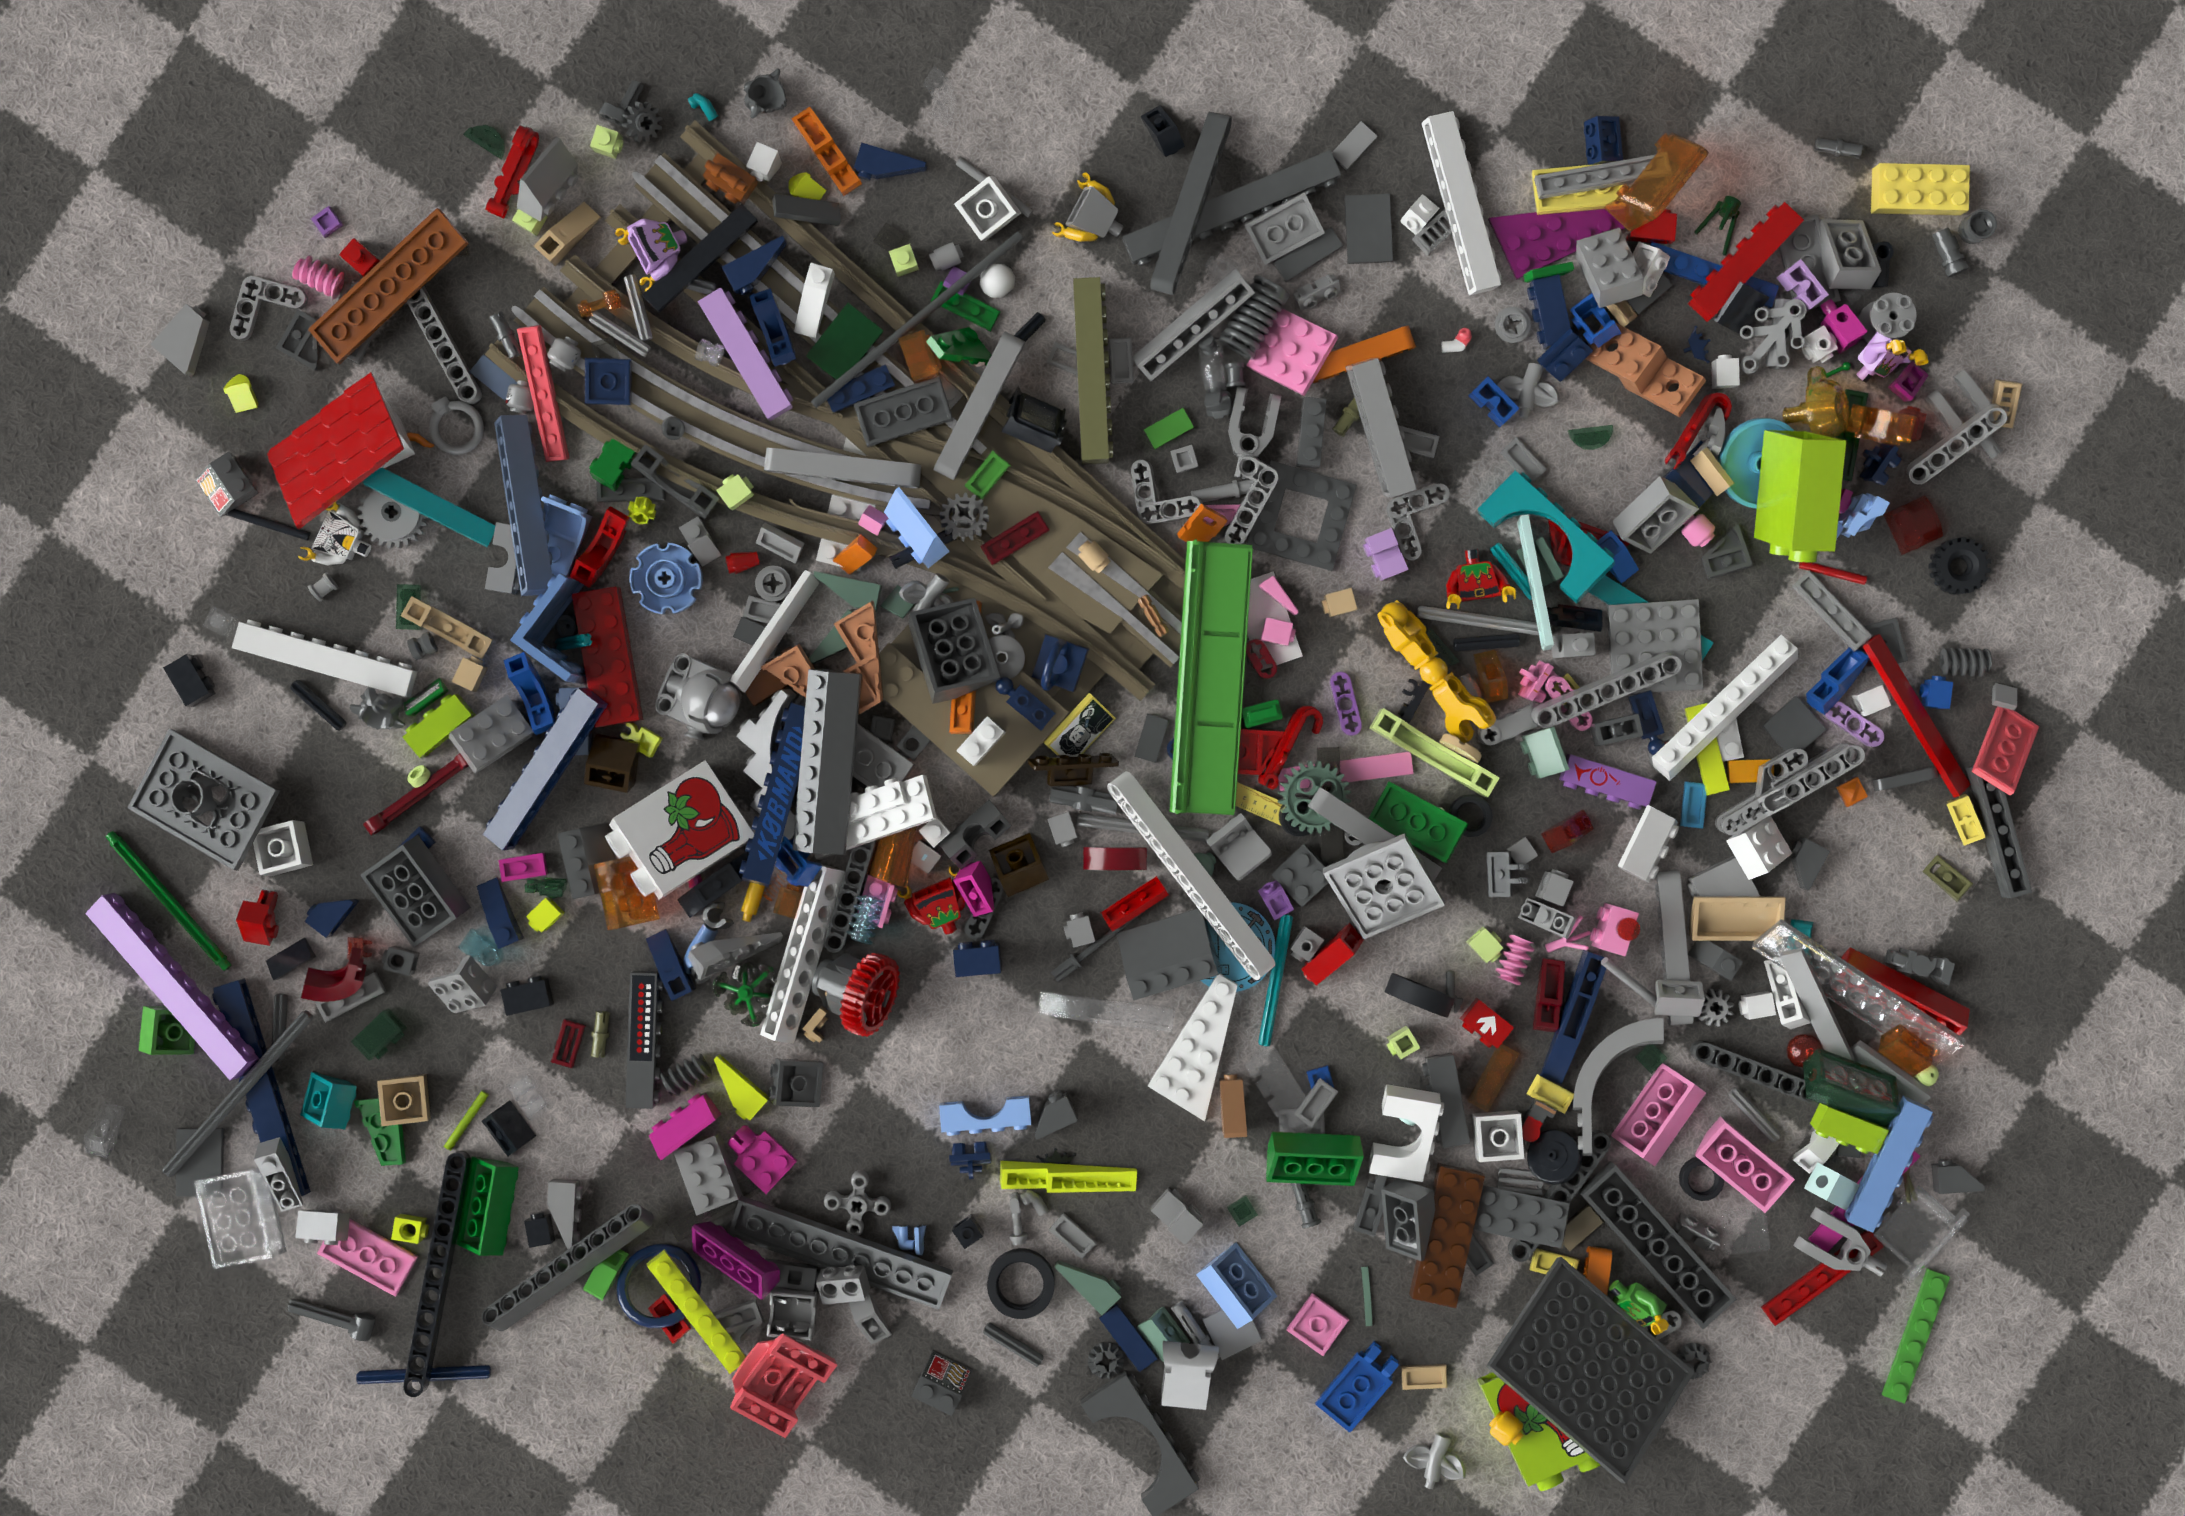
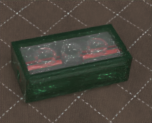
[1803,1048,1901,1127]

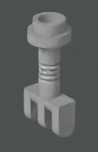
[1010,1192,1028,1245]

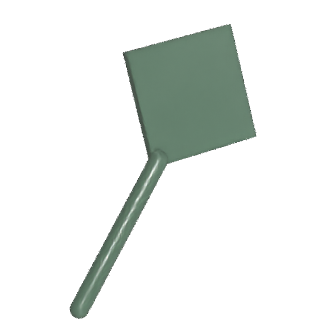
[880,585,959,619]

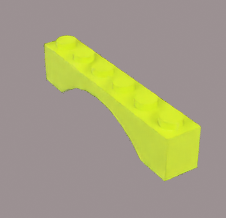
[646,1249,746,1374]

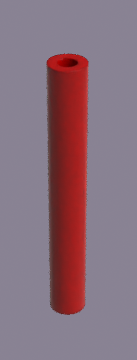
[1799,562,1867,585]

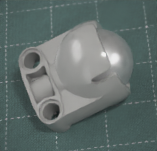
[655,653,742,734]

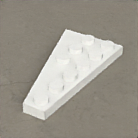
[1148,973,1238,1121]

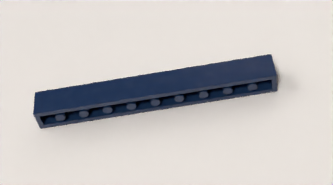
[212,978,311,1196]

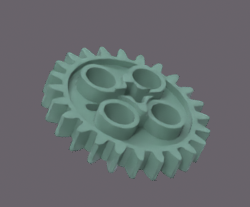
[1278,760,1351,834]

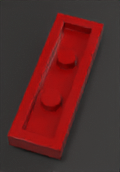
[1101,876,1169,932]

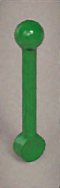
[1807,362,1851,387]

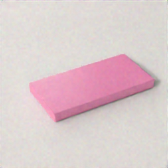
[317,1219,418,1297]

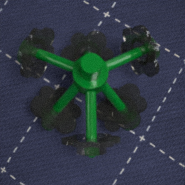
[712,962,777,1027]

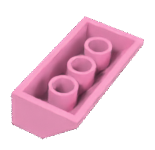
[1611,1063,1706,1166]
[1695,1116,1795,1213]

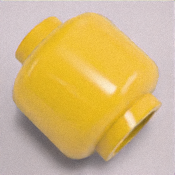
[1489,1411,1524,1446]

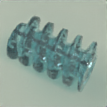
[846,895,885,944]

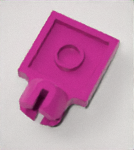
[728,1125,798,1194]

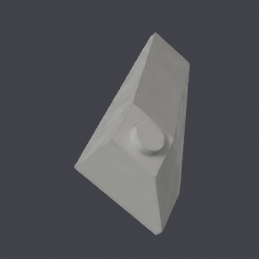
[688,932,783,980]

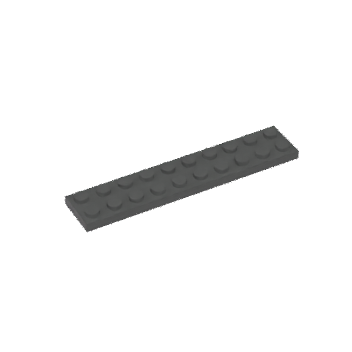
[728,1195,953,1310]

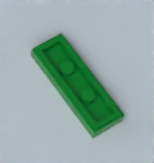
[931,281,1001,332]

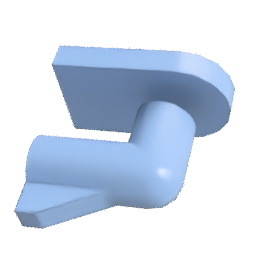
[892,1225,926,1255]

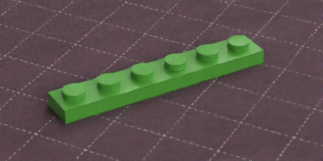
[1882,1268,1950,1404]

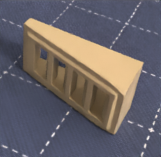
[1992,379,2022,428]

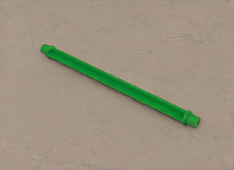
[106,831,232,972]

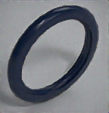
[617,1244,702,1329]

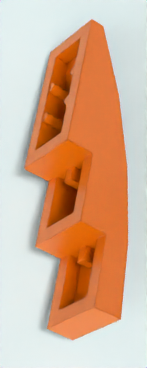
[791,106,862,196]

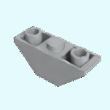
[1518,898,1577,939]

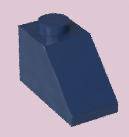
[304,899,359,938]

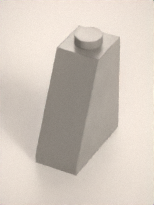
[151,304,210,377]
[1687,855,1760,897]

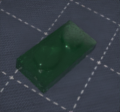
[396,584,421,630]

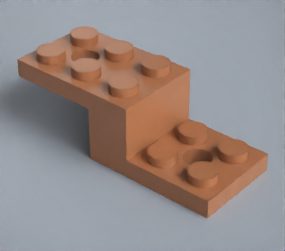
[1585,322,1706,417]

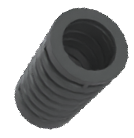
[1218,275,1290,360]

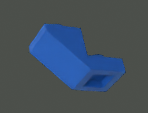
[1596,530,1639,584]

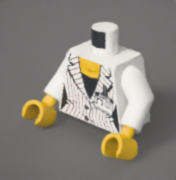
[298,502,371,565]

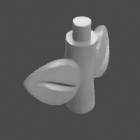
[1497,363,1560,419]
[899,573,953,611]
[1403,1433,1466,1489]

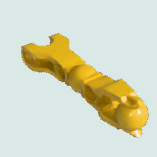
[1377,600,1496,744]

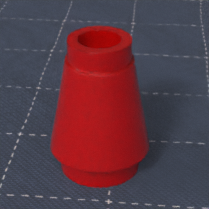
[725,551,760,575]

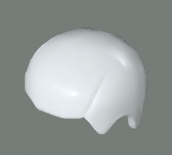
[980,264,1015,298]

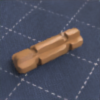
[1138,595,1169,637]

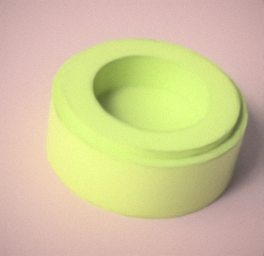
[407,765,431,788]

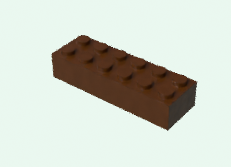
[1409,1163,1485,1308]

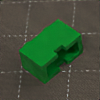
[589,438,636,492]

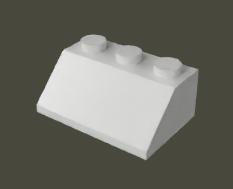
[1618,805,1679,883]

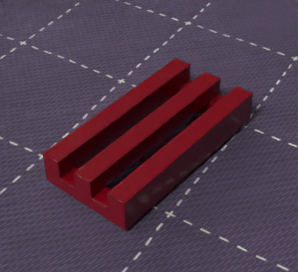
[551,1019,586,1068]

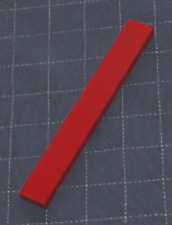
[1863,634,1971,797]

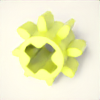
[627,496,656,524]

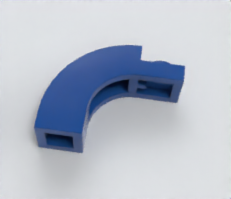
[503,652,555,735]

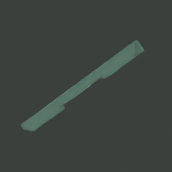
[1361,1266,1373,1326]

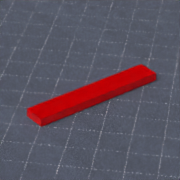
[1761,1230,1883,1326]

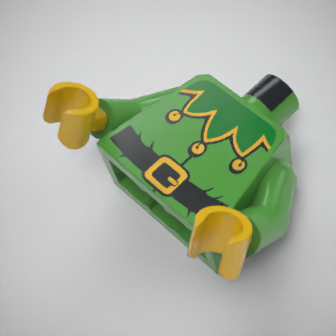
[1609,1280,1669,1335]

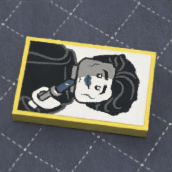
[1043,693,1116,757]

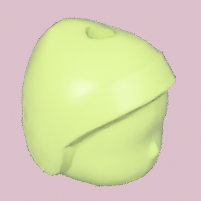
[1912,1063,1939,1086]

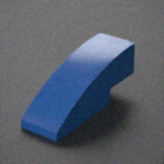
[1806,647,1869,715]

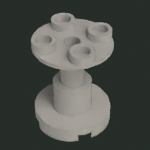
[1857,293,1917,343]

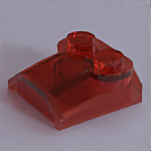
[1883,495,1943,555]

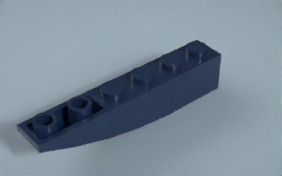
[1540,950,1606,1084]

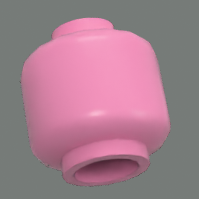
[1681,514,1715,547]

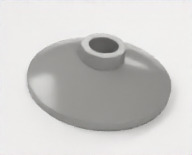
[989,635,1025,679]

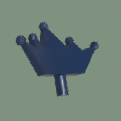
[1683,326,1711,364]

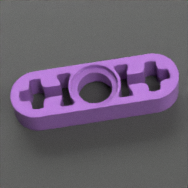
[1330,672,1362,736]

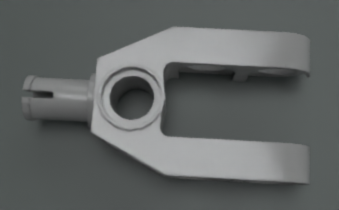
[1925,370,2003,459]
[1228,387,1281,480]
[1793,1207,1887,1276]

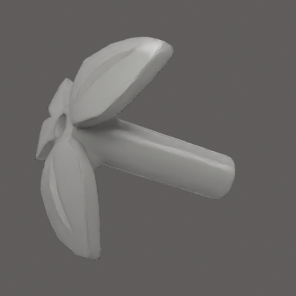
[986,613,1024,639]

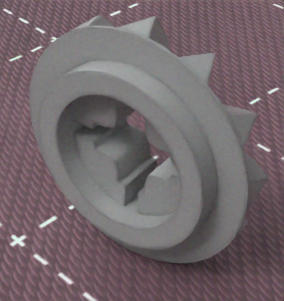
[1494,307,1531,343]
[755,566,792,602]

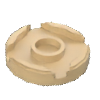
[1439,734,1482,764]

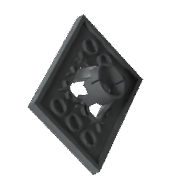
[128,729,280,871]

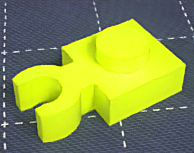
[620,723,663,758]

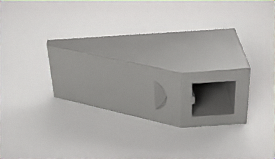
[254,1137,303,1212]
[547,1179,583,1249]

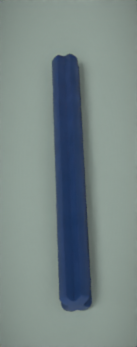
[356,1365,491,1384]

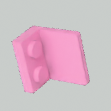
[856,874,898,928]

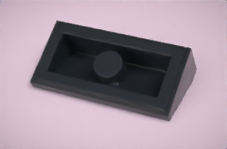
[266,937,316,980]

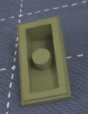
[1922,855,1973,902]

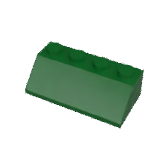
[1266,1132,1364,1186]
[456,1156,519,1256]

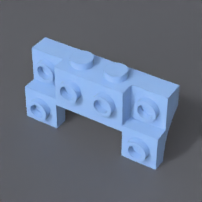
[1836,493,1890,540]

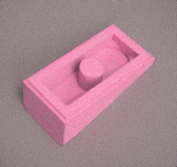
[1258,576,1298,616]

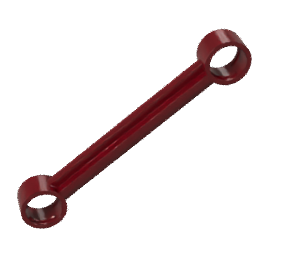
[363,753,469,836]

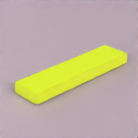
[1684,703,1730,795]

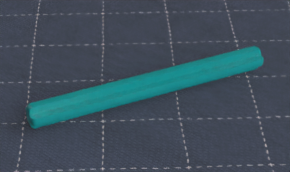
[1258,914,1293,1047]

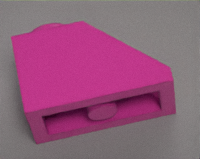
[953,861,994,917]

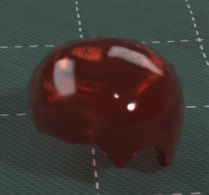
[1786,1034,1822,1068]

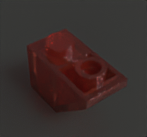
[1541,810,1594,853]

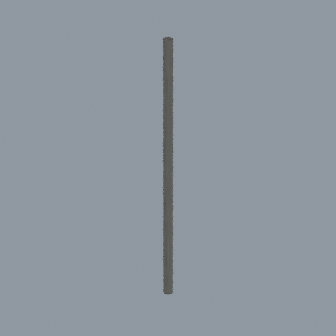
[811,232,1023,408]

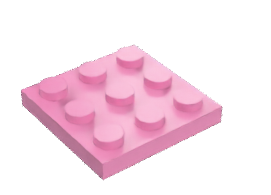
[1246,309,1338,396]

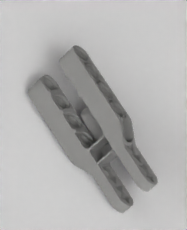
[1715,743,1865,836]

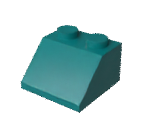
[300,1072,357,1130]

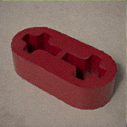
[1246,639,1277,679]

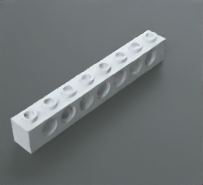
[760,864,845,1044]

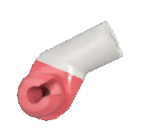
[1441,328,1472,353]

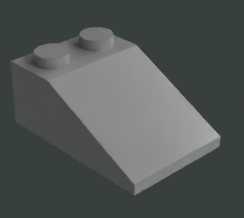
[1820,219,1881,289]

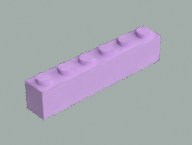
[698,288,794,421]

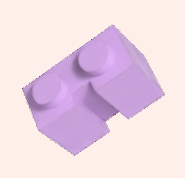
[1777,259,1829,312]
[1363,528,1408,581]

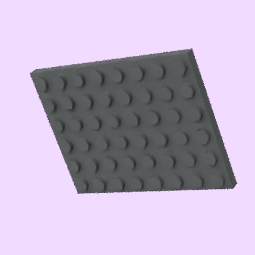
[1486,1257,1694,1483]

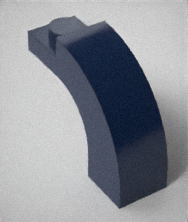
[750,288,796,366]

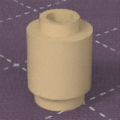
[1078,540,1111,573]

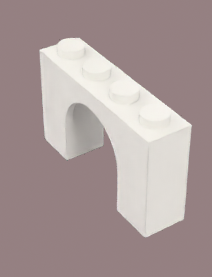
[1369,1084,1444,1182]

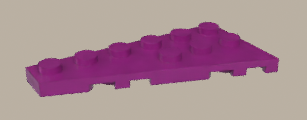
[1488,201,1639,280]

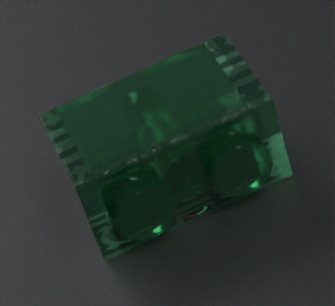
[351,1009,407,1061]

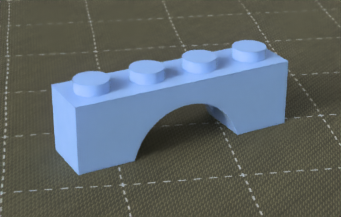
[939,1095,1032,1136]

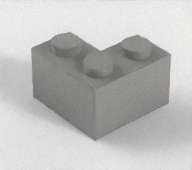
[1150,1188,1203,1245]

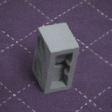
[816,1265,870,1304]

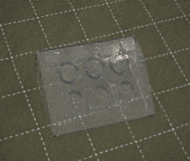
[194,1166,287,1269]

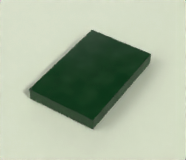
[806,303,884,380]

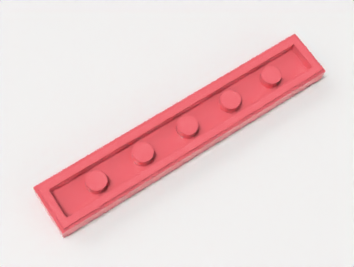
[517,325,569,462]

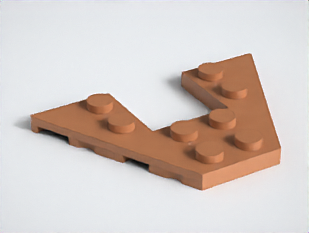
[761,600,883,715]

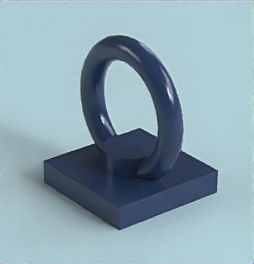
[1032,634,1089,692]

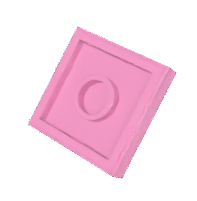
[1286,1293,1349,1356]

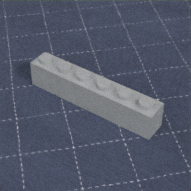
[1132,268,1255,381]

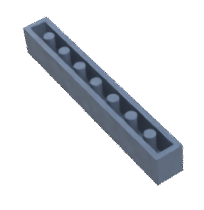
[494,415,554,596]

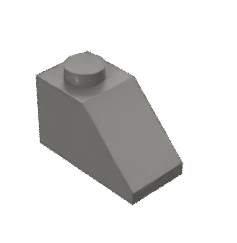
[849,1292,892,1345]

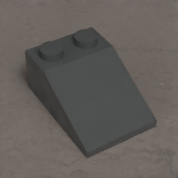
[1381,1178,1435,1261]

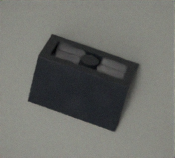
[482,1100,536,1157]

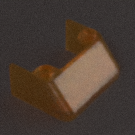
[1604,133,1709,231]

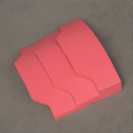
[730,1333,837,1438]

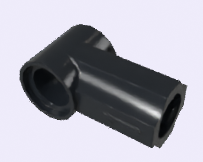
[1872,241,1894,288]

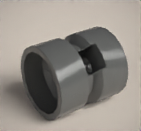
[1958,209,1997,244]

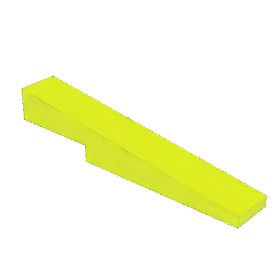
[1000,1161,1137,1193]

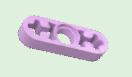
[1825,701,1884,747]

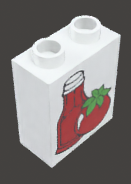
[605,760,754,900]

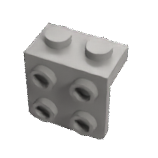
[1206,813,1272,880]
[428,955,497,1013]

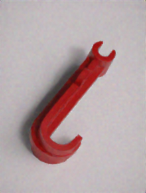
[485,125,539,219]
[1665,393,1732,469]
[1258,705,1323,790]

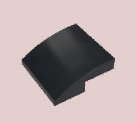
[1714,282,1769,335]

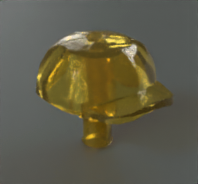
[1782,366,1850,437]

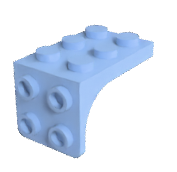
[541,494,592,576]

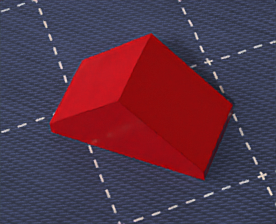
[648,1294,691,1344]

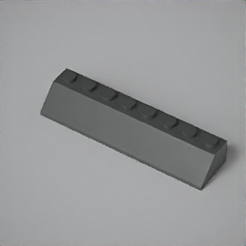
[793,669,862,855]

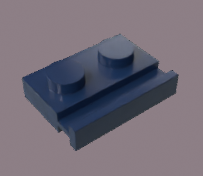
[1537,328,1593,382]

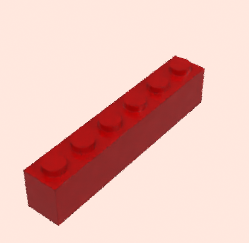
[1688,202,1804,322]
[1835,947,1970,1040]

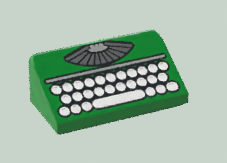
[403,678,448,716]

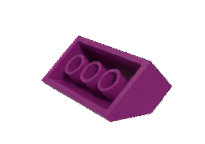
[692,1221,780,1300]

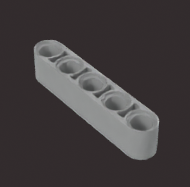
[1907,404,2007,484]

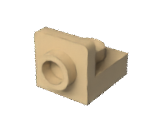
[803,1006,828,1043]

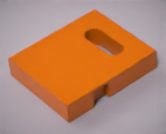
[1177,503,1228,542]

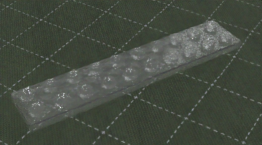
[1752,919,1965,1066]

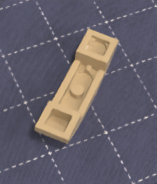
[401,596,493,659]

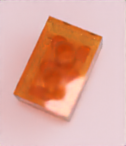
[594,856,660,930]

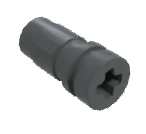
[1932,228,1969,277]

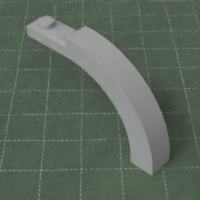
[1573,1018,1664,1156]

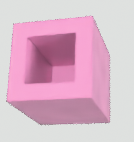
[1261,618,1296,646]

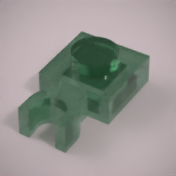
[524,878,567,898]

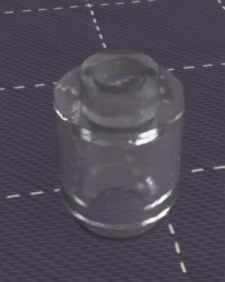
[1458,673,1484,699]

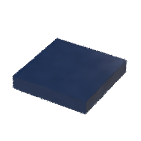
[585,358,632,405]

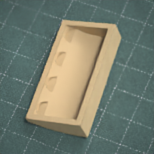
[1689,897,1786,941]

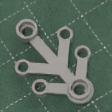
[1740,299,1807,374]

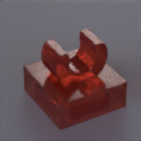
[347,937,372,960]

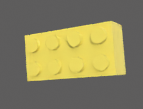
[1871,163,1970,215]

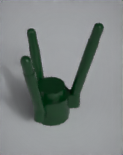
[1694,196,1741,256]

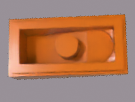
[832,534,878,575]

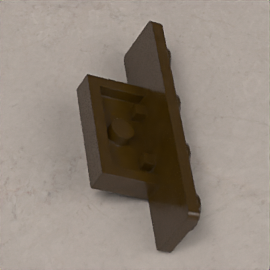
[1028,753,1119,786]

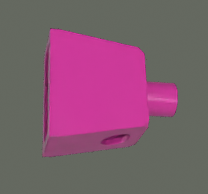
[1820,299,1868,354]

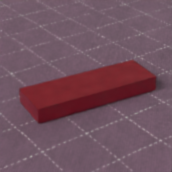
[980,511,1050,566]

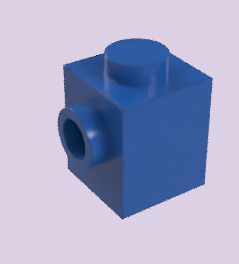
[1919,676,1953,709]

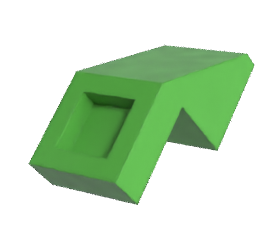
[583,1249,629,1301]

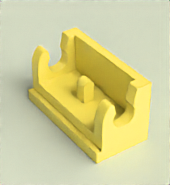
[1946,794,1986,846]

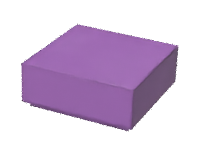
[311,206,343,238]
[943,266,972,296]

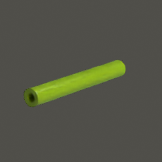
[444,1090,489,1151]

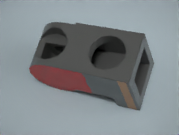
[1522,1098,1557,1142]

